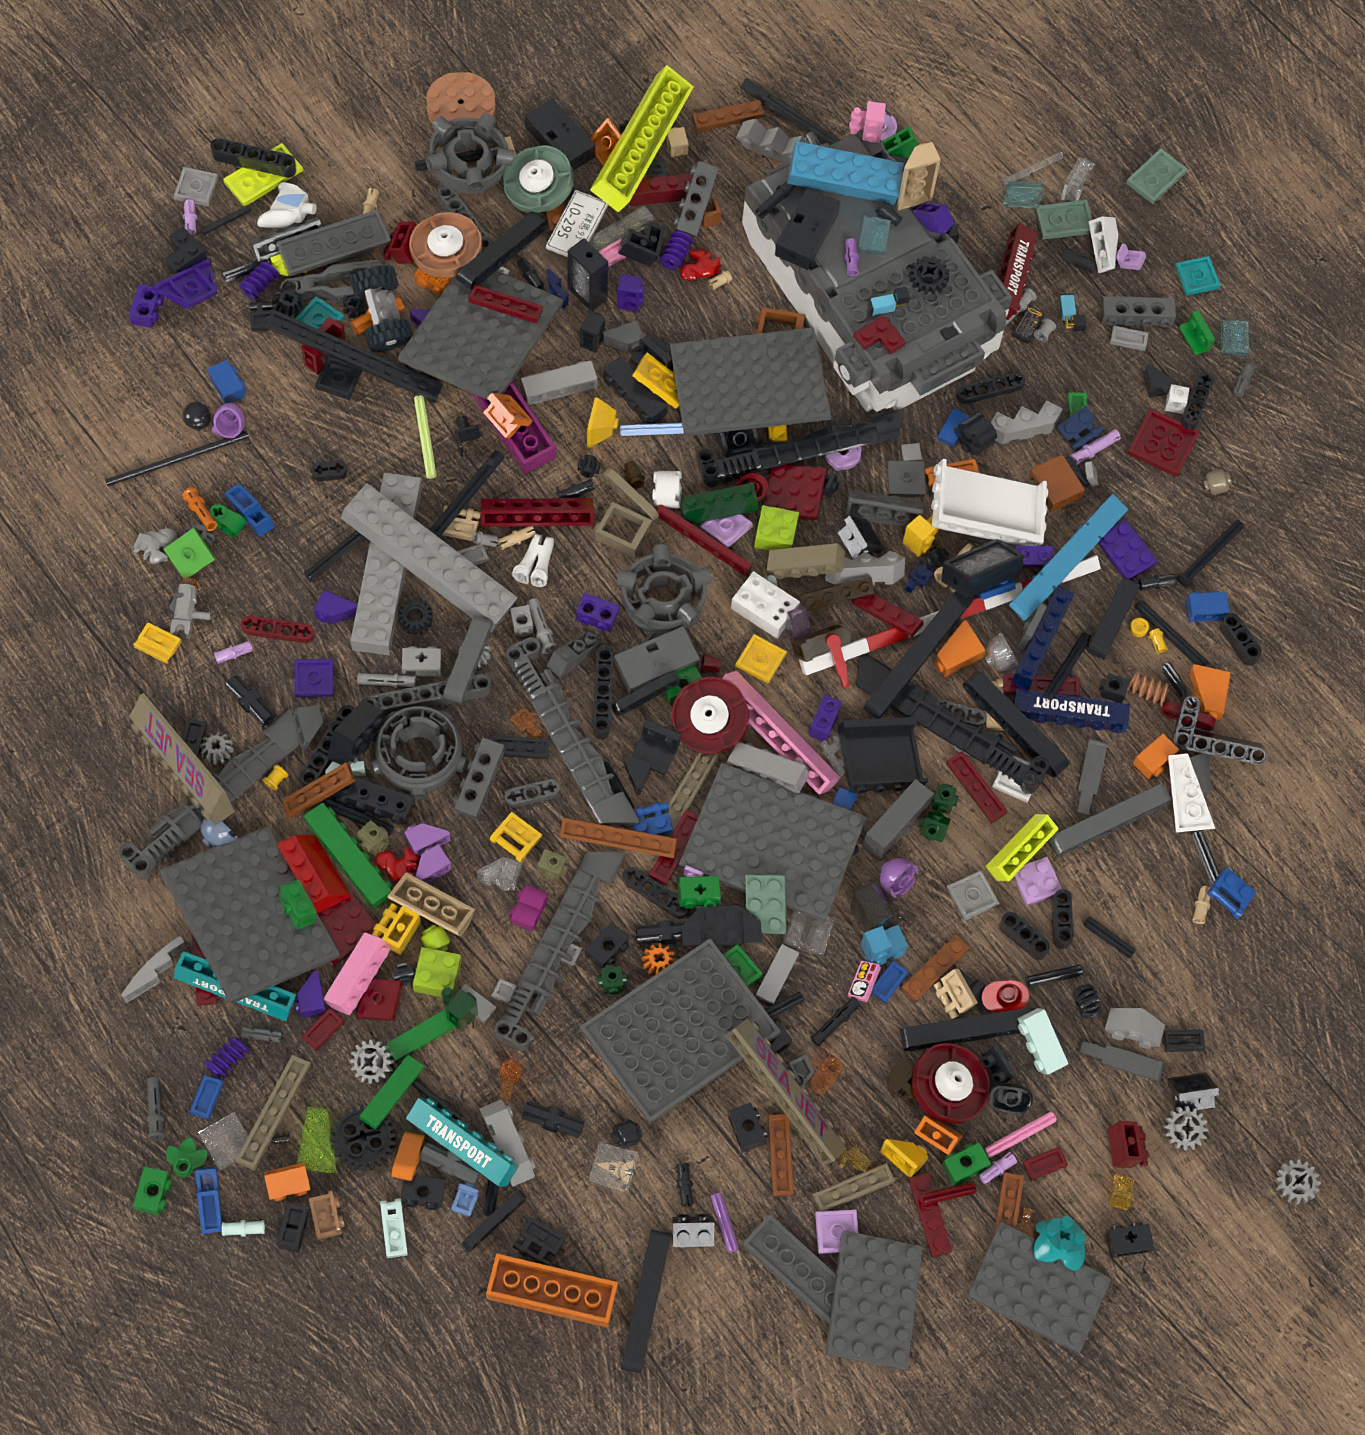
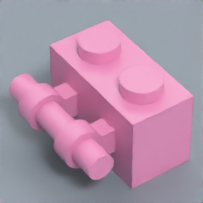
[849,101,886,143]

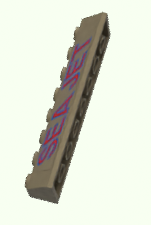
[129,693,234,825]
[725,1018,847,1165]

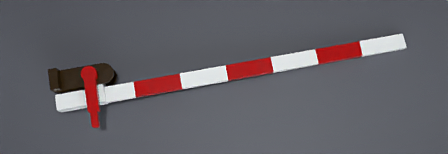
[790,555,1101,688]

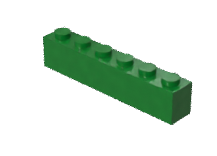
[304,803,393,911]

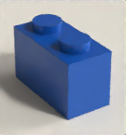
[208,360,246,404]
[1186,591,1230,622]

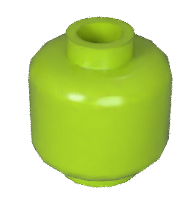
[421,925,450,952]

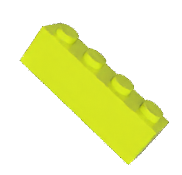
[985,814,1058,882]

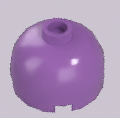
[880,858,918,898]

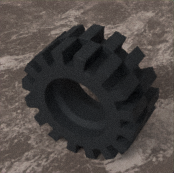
[398,598,433,635]

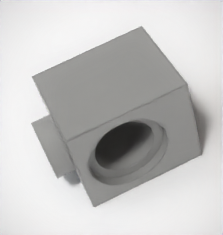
[510,605,533,637]

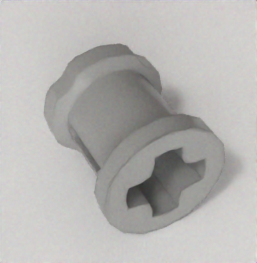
[1034,318,1056,342]

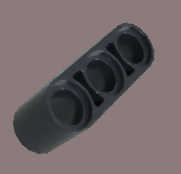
[1220,613,1262,666]
[1051,889,1074,949]
[999,912,1050,960]

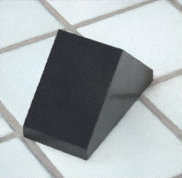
[1143,364,1179,397]
[623,754,652,796]

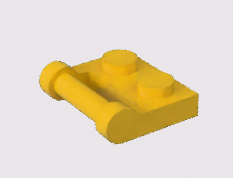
[490,812,542,863]

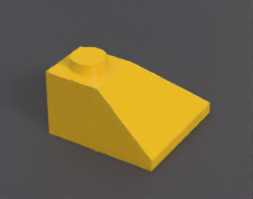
[587,397,619,448]
[880,1139,929,1178]

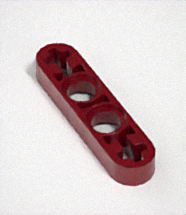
[241,616,315,643]

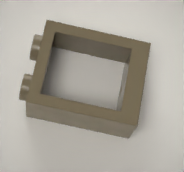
[594,502,652,558]

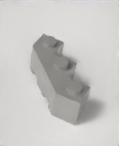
[736,119,806,163]
[991,400,1062,444]
[825,551,905,585]
[479,1099,536,1187]

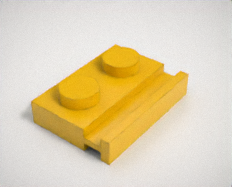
[133,623,182,664]

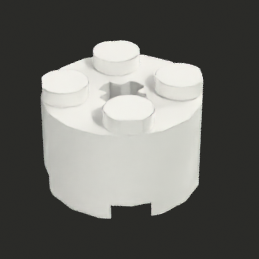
[653,471,682,508]

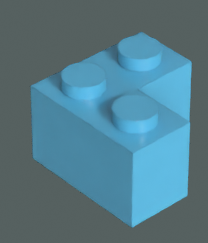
[861,925,908,965]

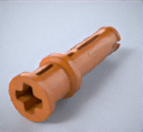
[182,487,217,531]

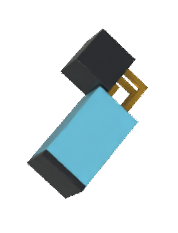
[867,286,910,316]
[1058,293,1087,331]

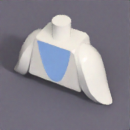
[257,182,317,228]

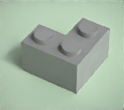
[1105,1008,1165,1049]

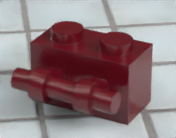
[383,221,417,264]
[1107,1121,1149,1168]

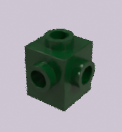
[931,784,959,814]
[919,811,951,842]
[597,965,627,995]

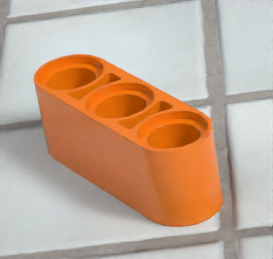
[392,1131,425,1181]

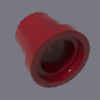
[700,653,721,673]

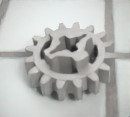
[350,1039,394,1084]
[1163,1106,1208,1151]
[1275,1159,1321,1205]

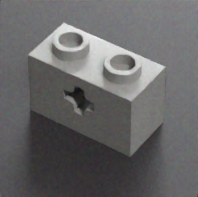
[402,646,442,677]

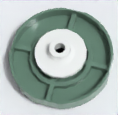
[503,145,573,213]

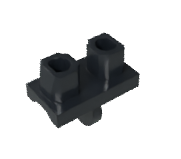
[980,1045,1017,1084]

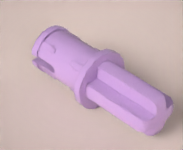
[183,199,197,235]
[214,641,253,664]
[979,1152,1017,1184]

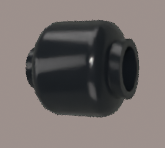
[610,1120,642,1149]

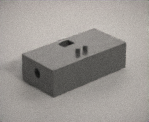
[614,626,700,694]
[863,779,934,862]

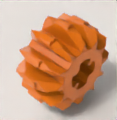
[642,943,676,975]

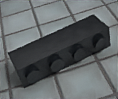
[603,357,668,424]

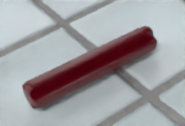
[920,1182,977,1205]

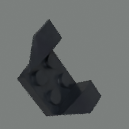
[682,905,762,946]

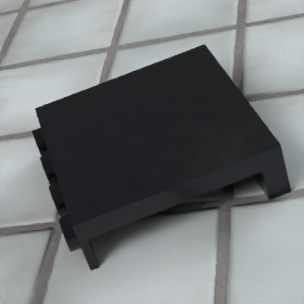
[838,717,928,794]

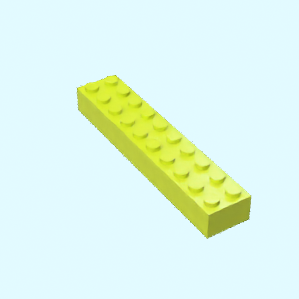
[590,65,694,212]

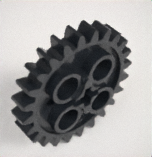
[329,1105,396,1172]

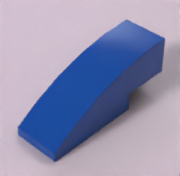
[224,483,275,537]
[195,1166,222,1234]

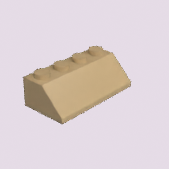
[897,142,941,211]
[388,873,475,937]

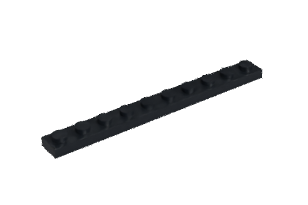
[265,309,443,402]

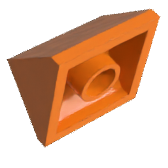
[590,118,621,166]

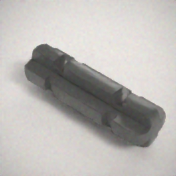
[242,1026,282,1042]

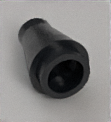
[875,200,903,226]

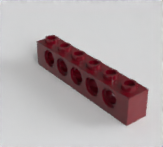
[481,498,594,527]

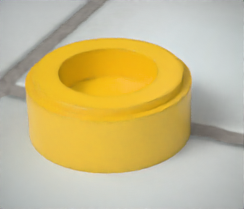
[1129,618,1149,637]

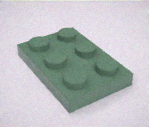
[1126,148,1188,204]
[1035,200,1092,240]
[745,873,787,934]

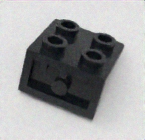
[632,720,681,775]

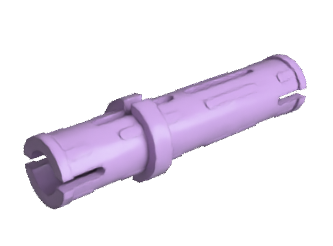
[1070,429,1121,465]

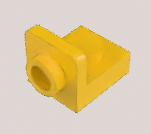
[767,425,788,443]

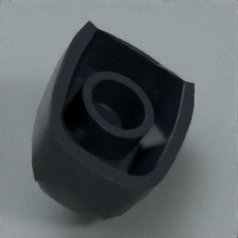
[989,1083,1033,1115]

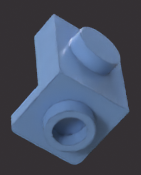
[451,1183,479,1218]

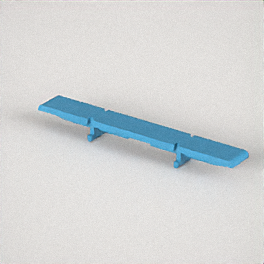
[1009,493,1128,621]

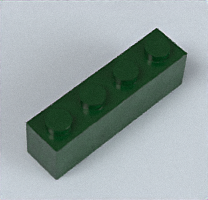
[681,482,759,524]

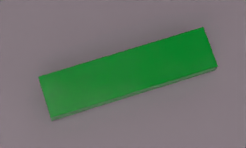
[385,1009,456,1062]
[359,1055,424,1129]

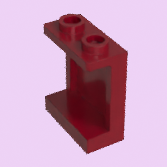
[301,317,346,375]

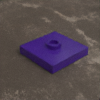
[295,659,334,698]

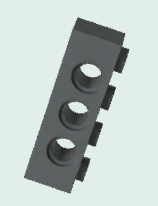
[673,161,719,238]
[248,216,322,262]
[1100,296,1176,327]
[453,738,506,821]

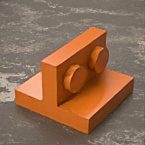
[483,393,533,439]

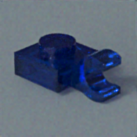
[905,561,935,593]

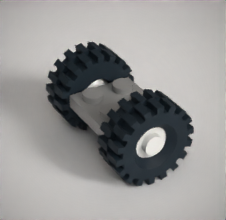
[350,265,413,352]

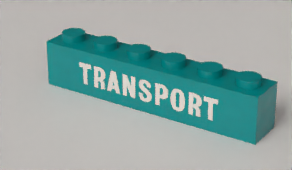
[174,951,296,1021]
[406,1097,519,1187]

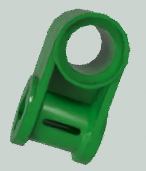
[210,504,247,538]

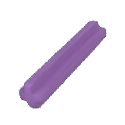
[711,1193,739,1253]

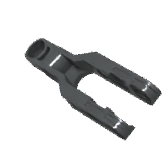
[280,260,386,304]

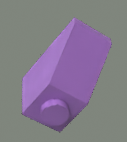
[404,823,451,856]
[416,844,452,884]

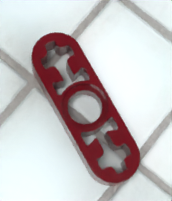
[1161,701,1216,731]

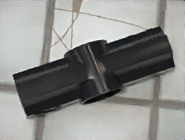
[225,675,275,726]
[636,920,685,945]
[522,1101,585,1139]

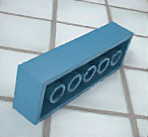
[787,141,904,205]

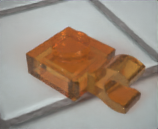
[510,707,542,738]
[1016,1208,1037,1240]

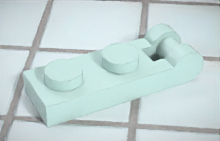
[380,1198,408,1258]

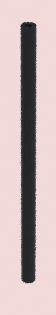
[105,431,249,487]

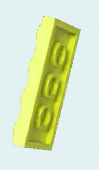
[223,143,303,207]

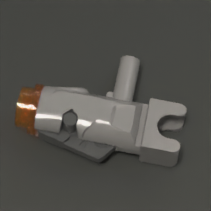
[169,578,211,639]

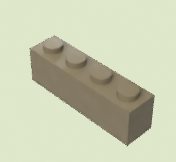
[767,543,845,580]

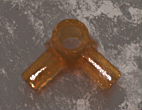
[499,1057,523,1100]

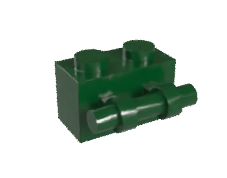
[442,987,478,1031]

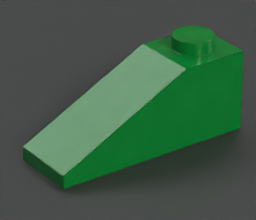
[882,126,920,159]

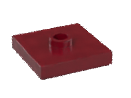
[356,979,403,1021]

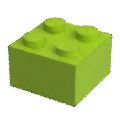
[754,505,799,551]
[413,947,462,997]

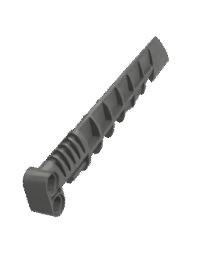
[506,637,640,825]
[119,709,300,880]
[494,851,626,1051]

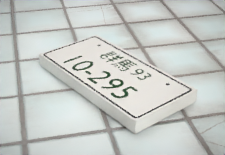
[546,190,608,257]

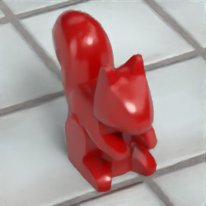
[680,249,722,281]
[375,846,419,884]

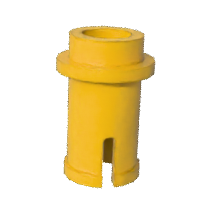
[1149,628,1168,654]

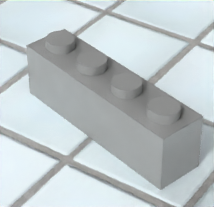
[521,361,598,405]
[727,742,809,794]

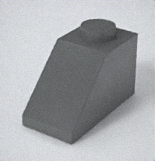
[602,320,644,353]
[293,705,325,751]

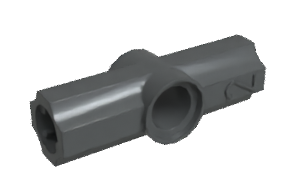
[419,1143,481,1185]

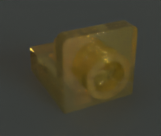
[839,1146,872,1172]
[1108,1174,1135,1210]

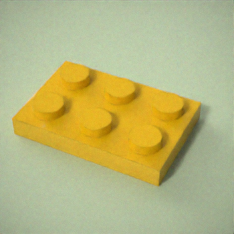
[632,352,679,409]

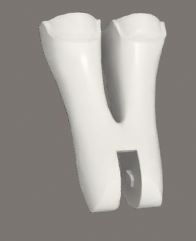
[512,534,554,587]

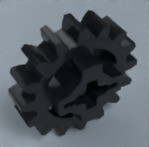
[909,256,950,295]

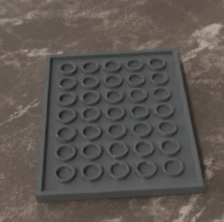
[398,271,563,400]
[670,327,831,436]
[679,763,867,922]
[160,826,340,1004]
[579,939,781,1124]

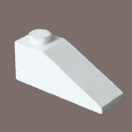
[1089,216,1118,273]

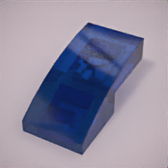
[546,269,569,309]

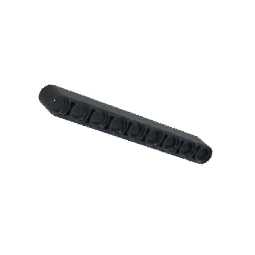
[863,590,976,719]

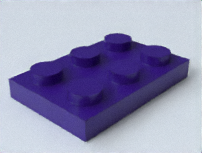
[1097,519,1158,580]

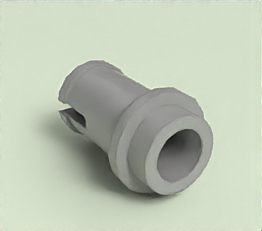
[473,531,498,547]

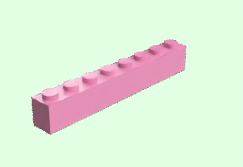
[722,671,841,795]

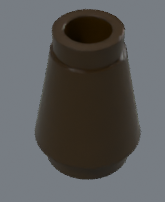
[624,461,645,489]

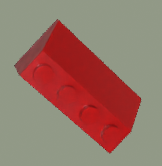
[277,835,351,914]

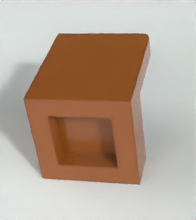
[701,198,721,228]

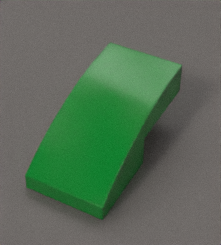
[1067,393,1087,418]

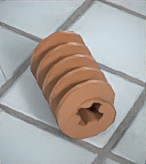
[1127,671,1169,707]

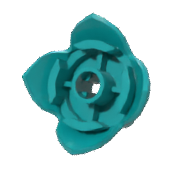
[1034,1216,1086,1271]

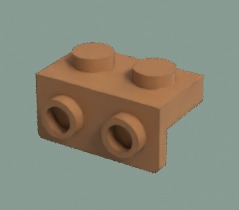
[309,1190,345,1240]

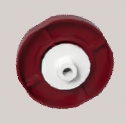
[672,677,750,755]
[912,1043,990,1124]

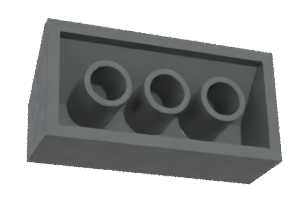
[845,489,923,528]

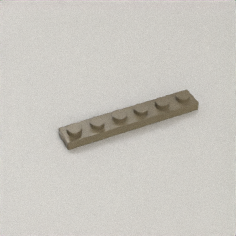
[236,1055,311,1171]

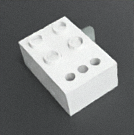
[731,571,800,638]

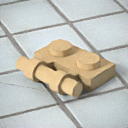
[442,506,481,541]
[933,968,978,1020]

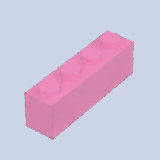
[323,932,391,1016]

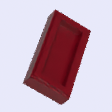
[301,1008,345,1051]
[1022,1146,1068,1181]

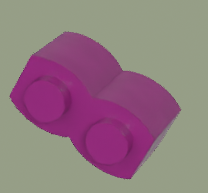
[509,885,548,932]

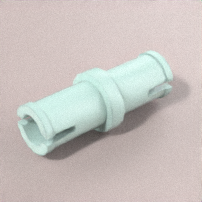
[222,1220,265,1237]

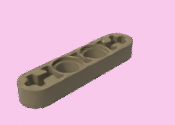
[602,468,659,522]

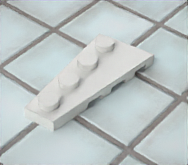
[1168,754,1216,833]

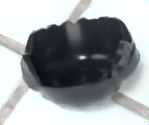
[182,402,211,431]

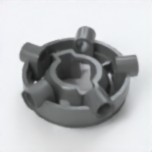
[426,113,514,193]
[616,544,712,634]
[370,706,468,801]

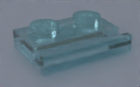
[1003,181,1044,208]
[858,216,891,255]
[1221,320,1249,356]

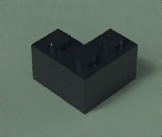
[618,221,665,267]
[165,227,207,275]

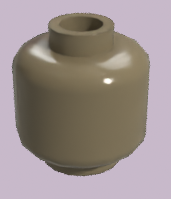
[1203,469,1232,495]

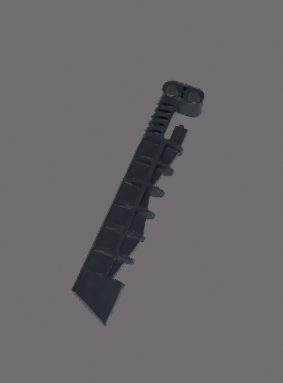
[698,408,904,487]
[857,653,1049,794]

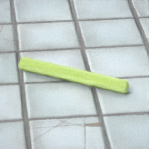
[414,395,436,479]

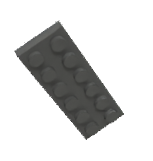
[276,209,391,277]
[742,1214,836,1325]

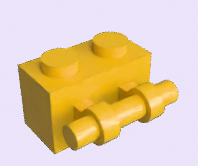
[903,515,938,557]
[372,903,421,955]

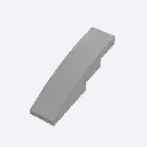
[121,936,187,1004]

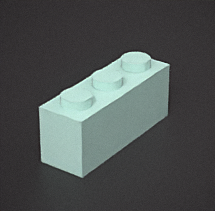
[1017,1008,1068,1075]

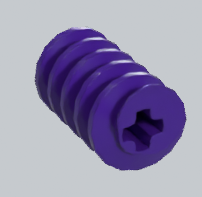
[659,230,693,270]
[240,262,280,301]
[204,1036,250,1079]

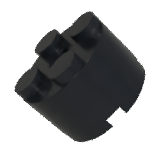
[954,412,997,455]

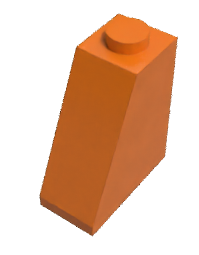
[934,620,986,677]
[1189,664,1231,720]

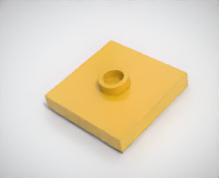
[735,634,787,684]

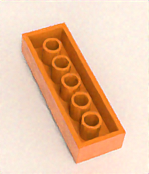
[486,1253,618,1328]

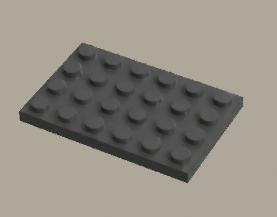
[966,1222,1111,1354]
[825,1230,923,1371]

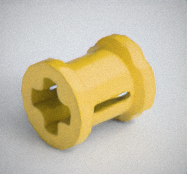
[263,765,288,791]

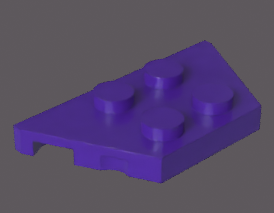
[152,258,218,309]

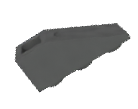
[546,630,603,678]

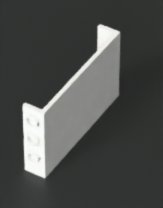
[931,459,1048,546]

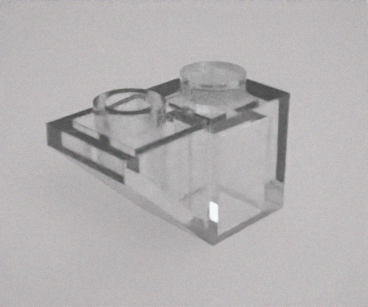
[477,857,522,891]

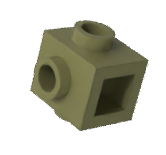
[357,820,389,856]
[537,849,569,881]

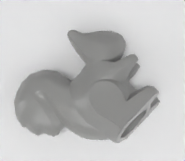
[133,528,178,564]

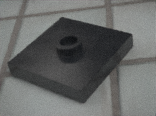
[315,356,363,400]

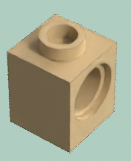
[666,127,689,157]

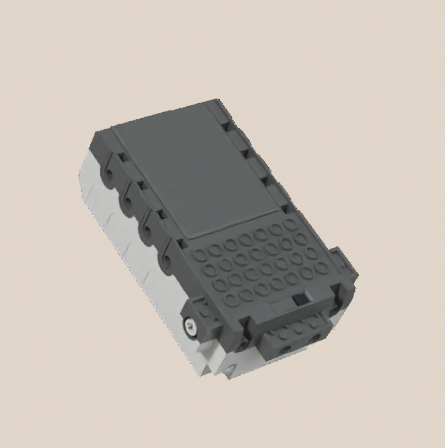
[742,130,1012,412]

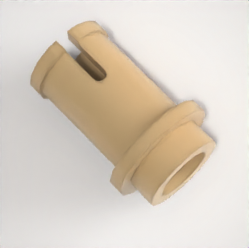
[708,271,732,290]

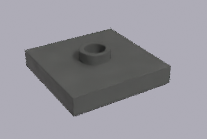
[887,461,926,497]
[1017,603,1046,651]

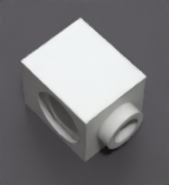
[1165,384,1189,414]

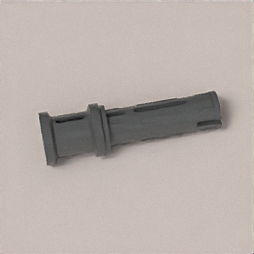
[146,1077,166,1141]

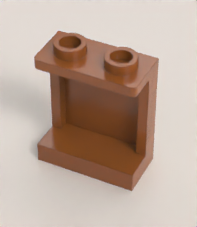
[1029,455,1085,513]

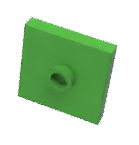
[164,528,216,580]

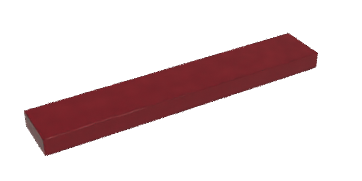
[657,504,752,577]

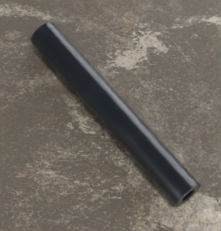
[200,205,251,235]

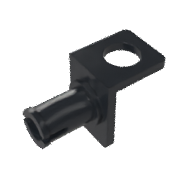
[454,416,480,457]

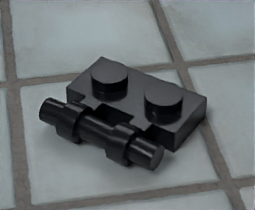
[249,301,273,332]
[512,1216,566,1266]

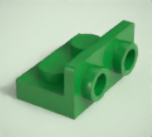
[1179,310,1215,356]

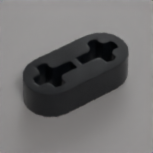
[311,460,347,481]

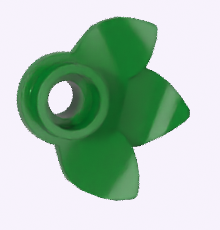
[166,1137,208,1178]

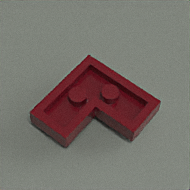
[853,315,906,354]

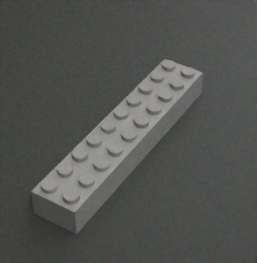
[351,473,422,656]
[341,483,518,633]

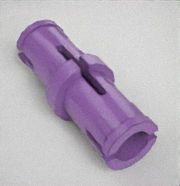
[844,238,859,276]

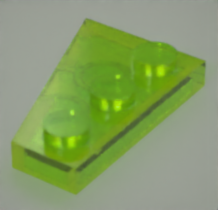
[297,1107,337,1174]

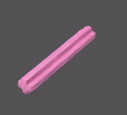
[985,1112,1057,1158]

